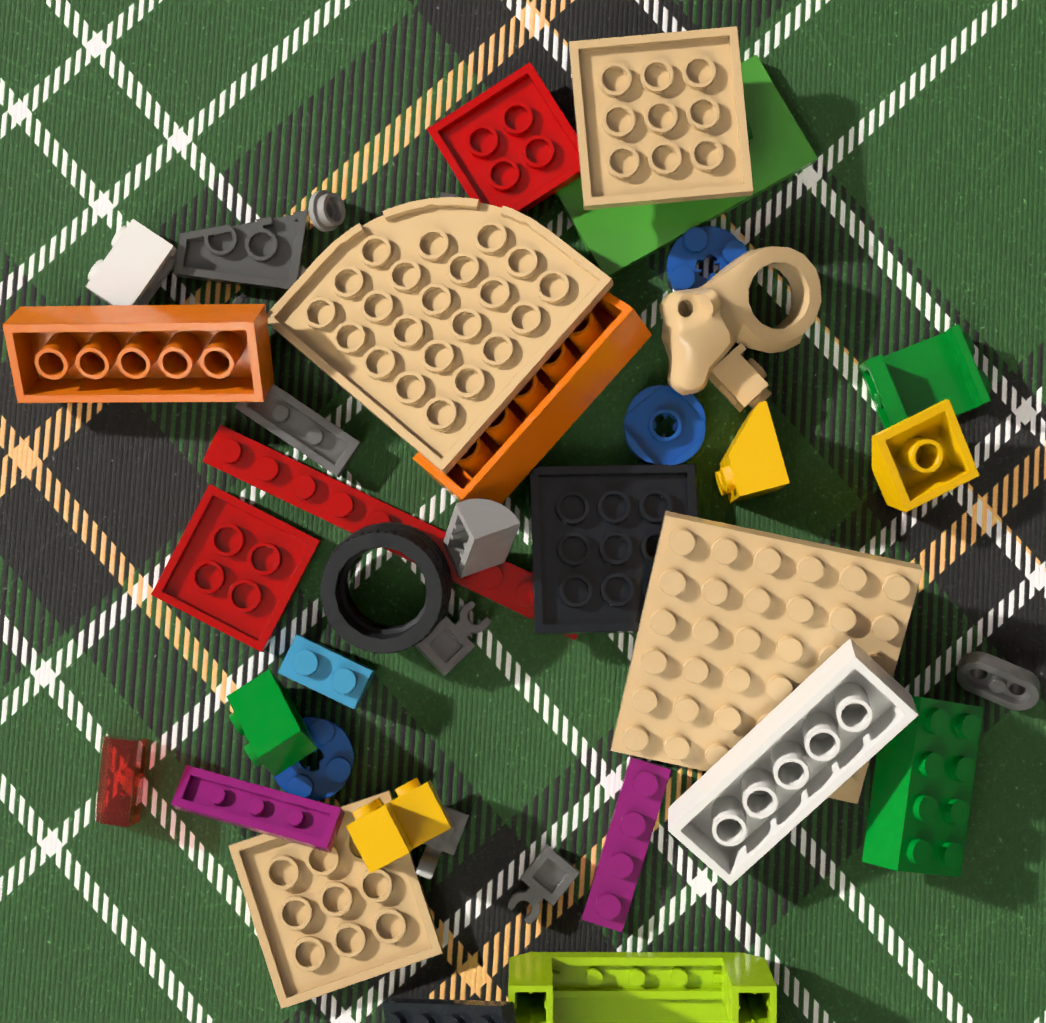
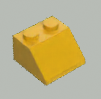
[872,399,980,512]
[715,401,790,503]

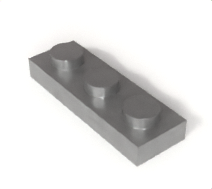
[235,384,362,478]

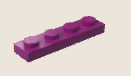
[581,756,671,932]
[171,765,345,853]

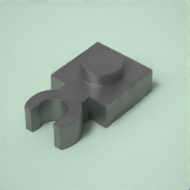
[415,601,491,676]
[508,844,580,924]

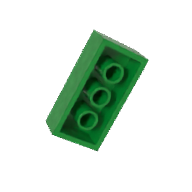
[862,696,983,877]

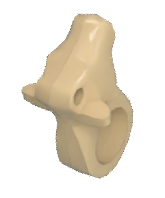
[659,246,822,395]

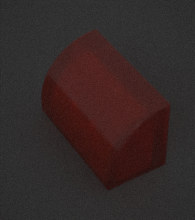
[95,735,148,827]

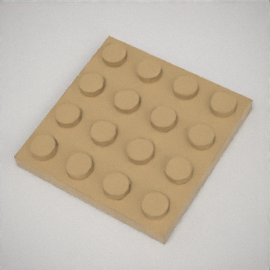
[569,26,753,210]
[229,790,443,1009]

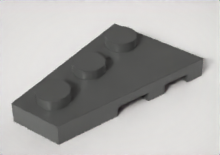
[174,210,309,292]

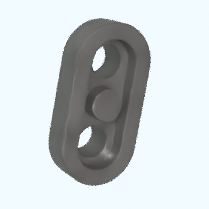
[957,651,1040,711]

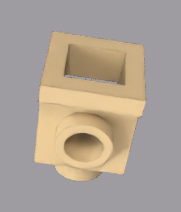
[708,343,772,412]

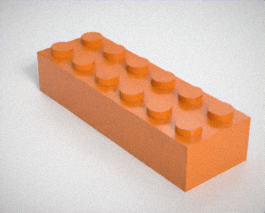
[412,292,652,504]
[3,304,275,403]

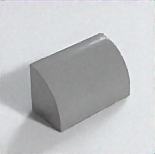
[442,498,521,578]

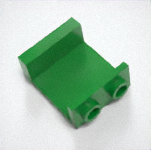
[859,324,991,429]

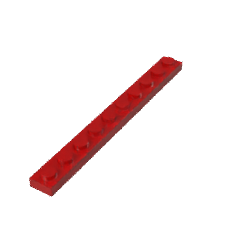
[202,424,578,640]

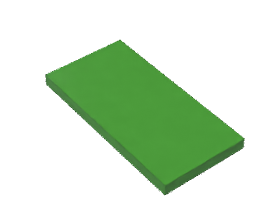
[554,54,818,278]

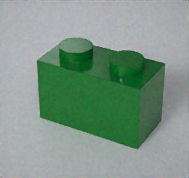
[226,669,318,776]

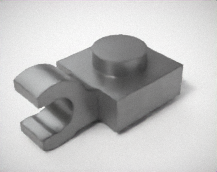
[415,805,469,880]

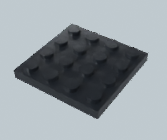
[529,464,698,635]

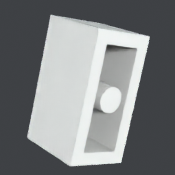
[85,219,177,305]

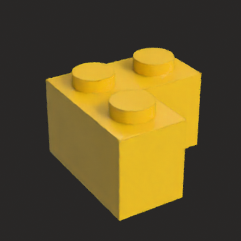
[346,778,453,874]

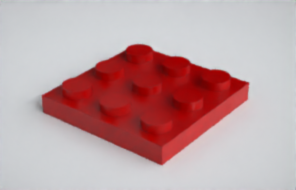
[427,62,581,214]
[151,484,322,652]

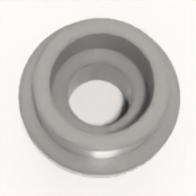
[308,190,346,232]

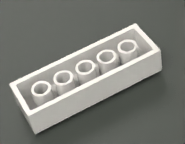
[668,638,918,886]

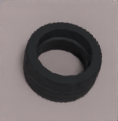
[320,522,452,654]

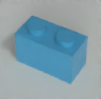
[278,634,377,709]

